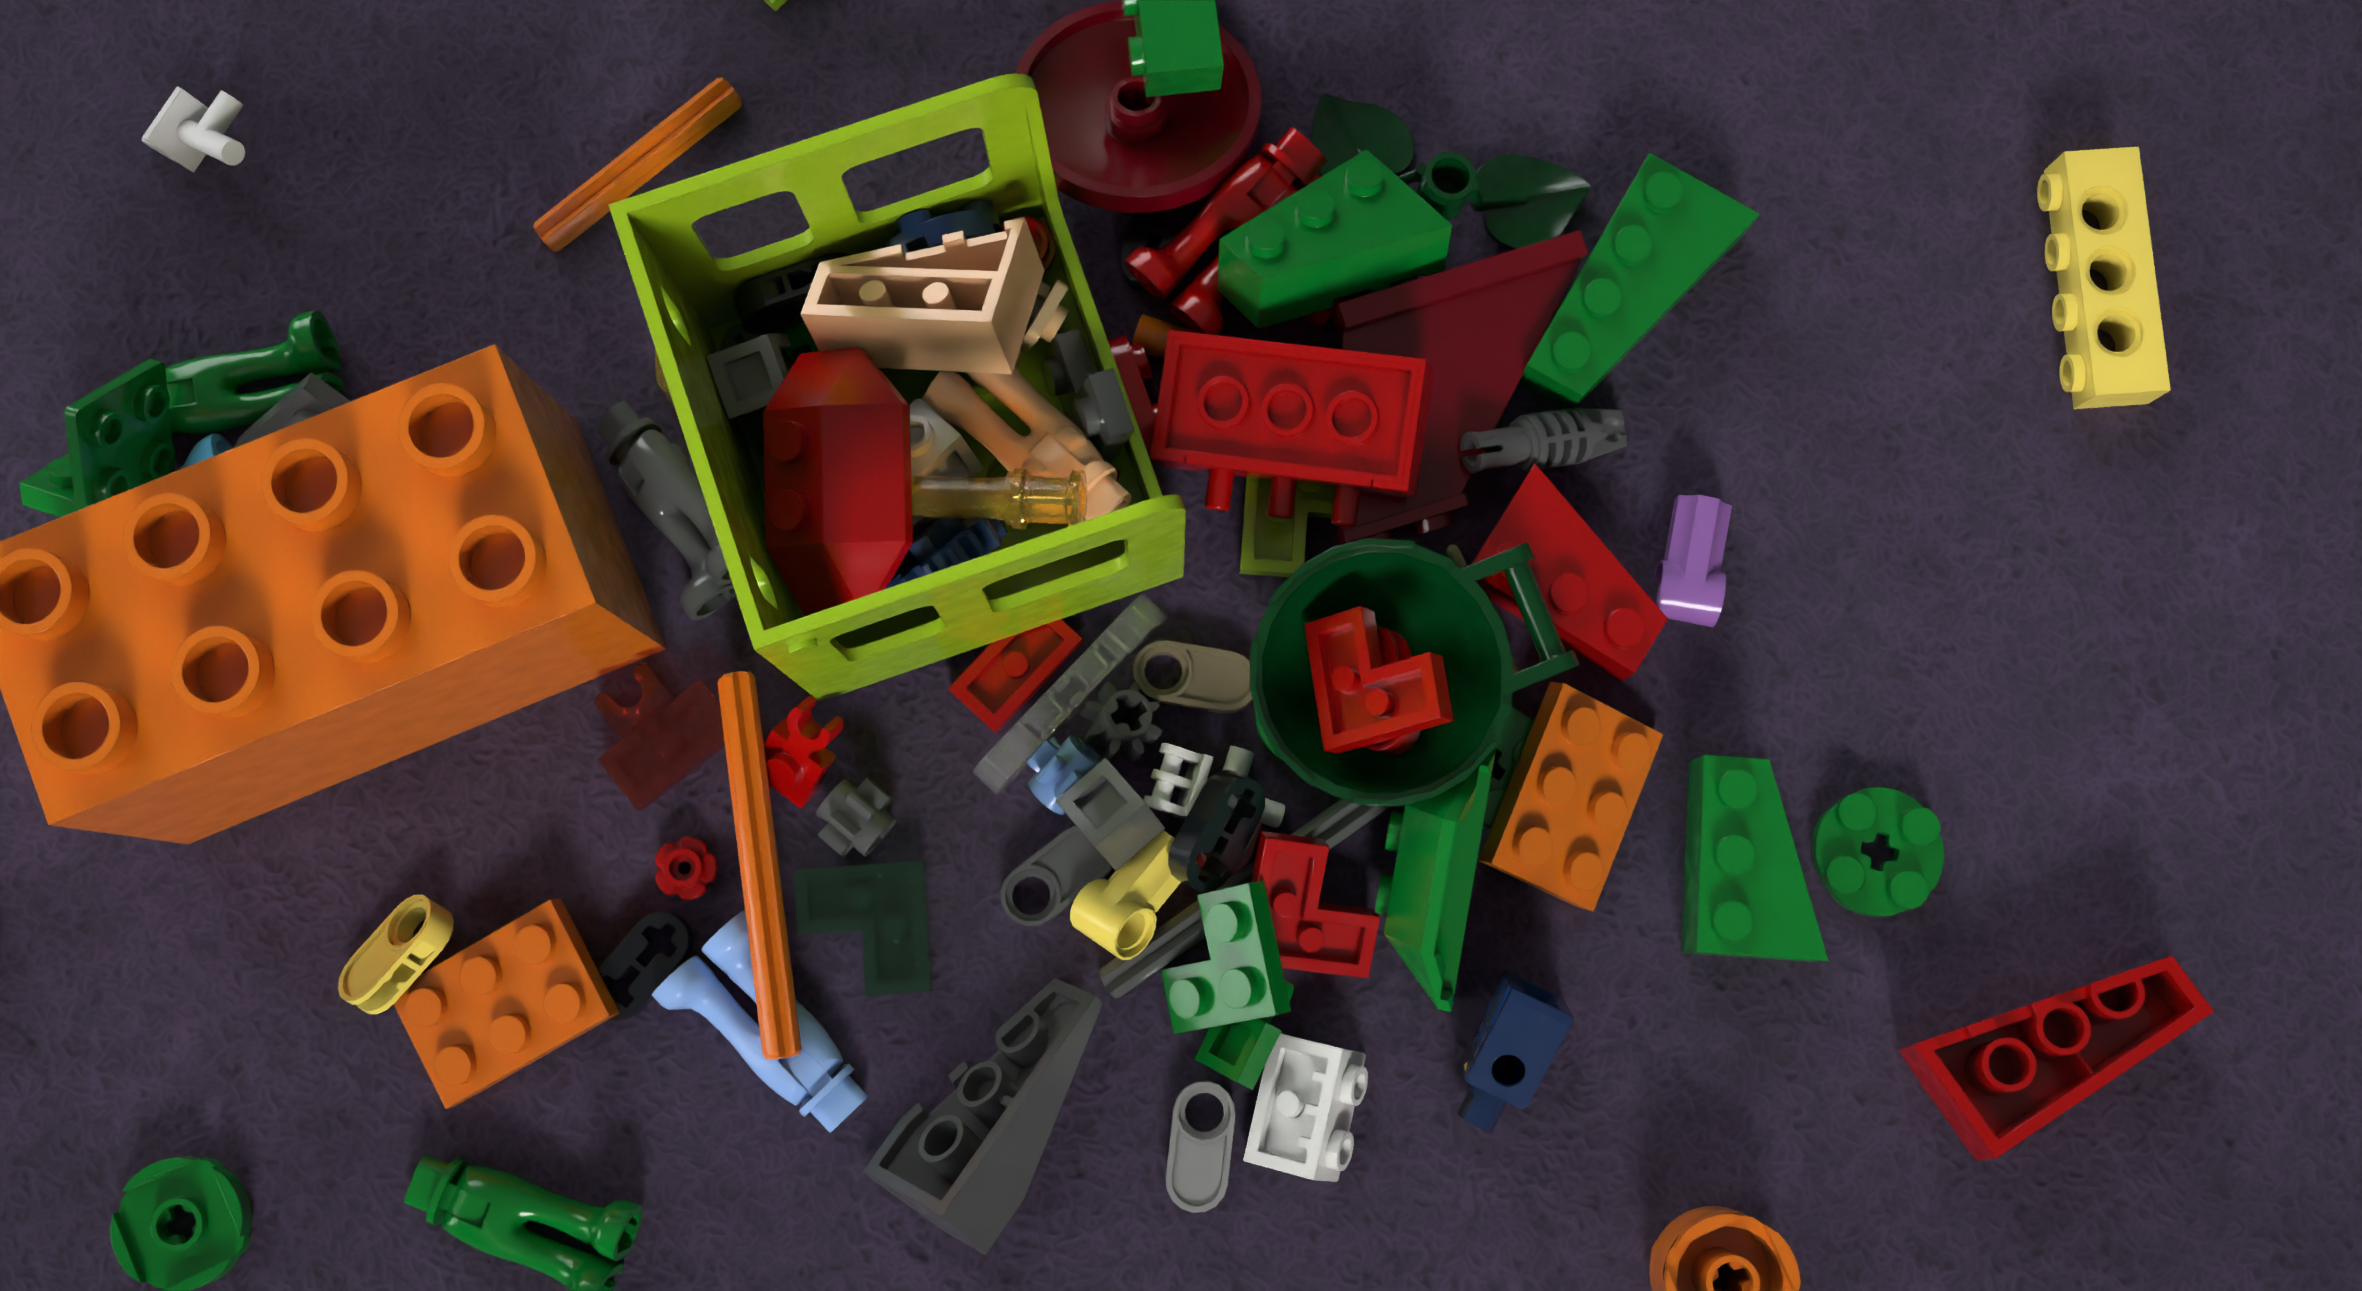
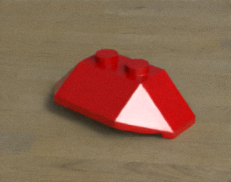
[763,347,913,617]

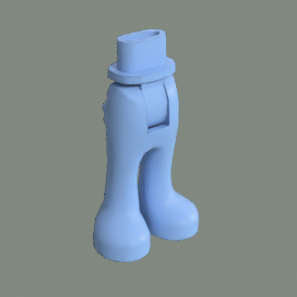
[652,910,869,1133]

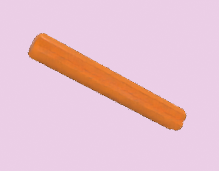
[533,77,742,252]

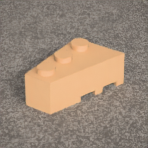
[800,217,1044,374]

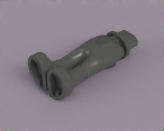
[597,401,736,621]

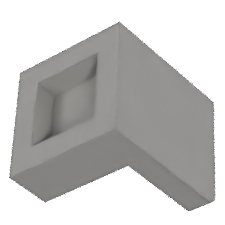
[706,334,791,419]

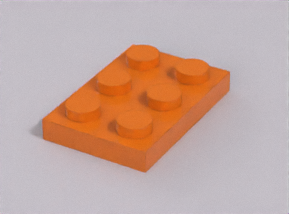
[1478,682,1664,912]
[393,898,620,1109]

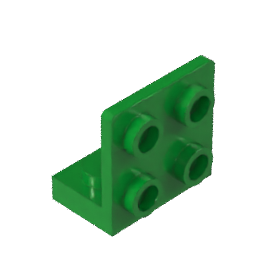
[19,358,175,517]

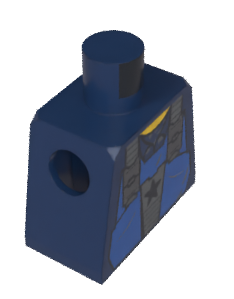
[1457,970,1574,1132]

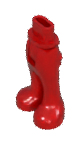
[1123,127,1328,335]

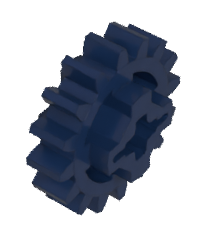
[885,502,1008,589]

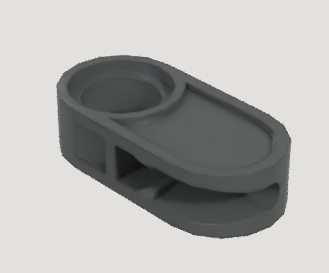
[1000,825,1112,927]

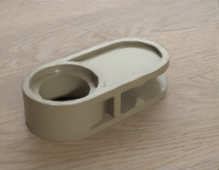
[1133,640,1252,714]

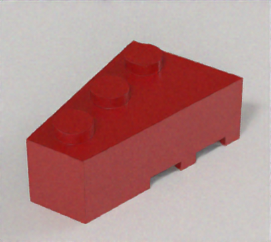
[1471,464,1668,682]

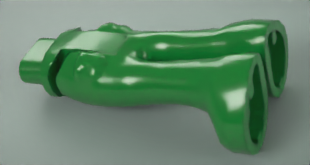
[165,310,344,434]
[404,1154,643,1291]

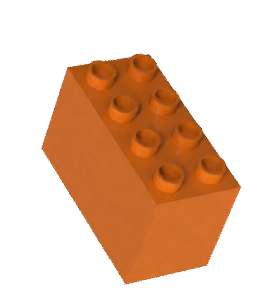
[0,344,666,844]

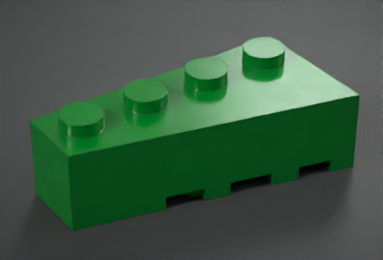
[1518,153,1760,409]

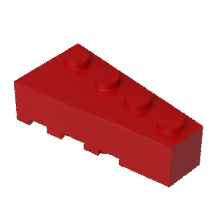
[1898,956,2214,1161]

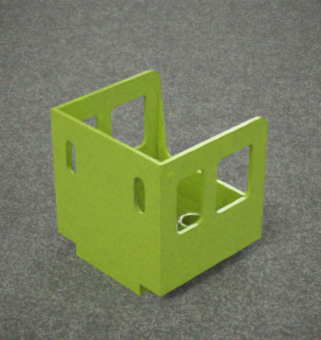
[608,74,1186,702]

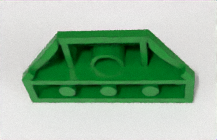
[1375,747,1496,1012]

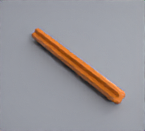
[717,671,802,1060]

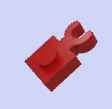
[764,695,844,809]

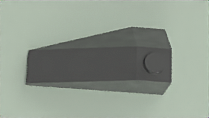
[863,978,1103,1255]

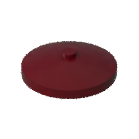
[1015,0,1261,213]

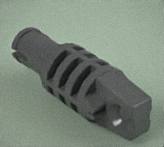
[1460,407,1627,473]

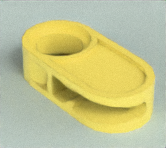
[338,894,454,1015]

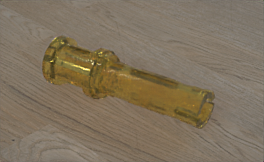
[911,468,1088,529]

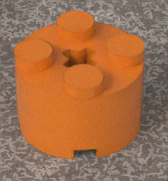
[1649,1206,1801,1291]

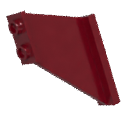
[1331,230,1588,546]

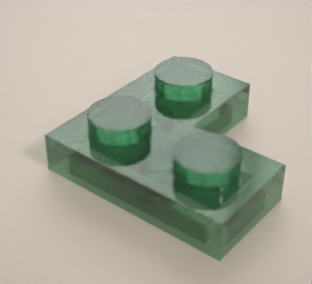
[794,861,933,996]

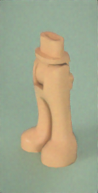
[922,350,1132,522]

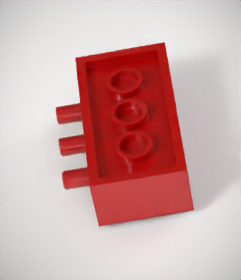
[1150,330,1435,528]

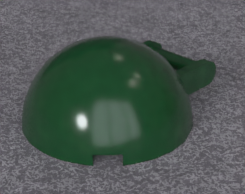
[1250,538,1580,806]

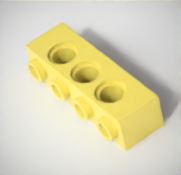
[2037,146,2171,409]

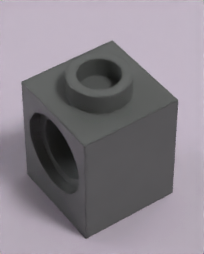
[1055,758,1165,871]

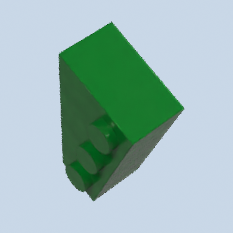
[1122,0,1224,97]
[1681,755,1829,962]

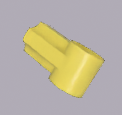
[1070,830,1197,960]

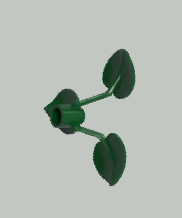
[1311,93,1590,300]

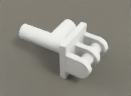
[141,86,245,173]
[1143,743,1285,829]

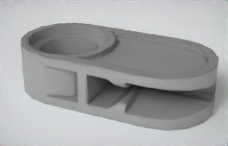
[1166,1080,1235,1213]

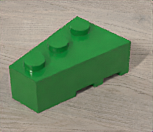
[1218,149,1452,329]

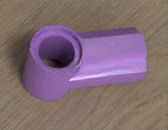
[1653,494,1732,627]

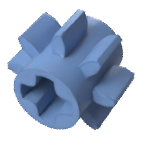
[1026,735,1103,815]

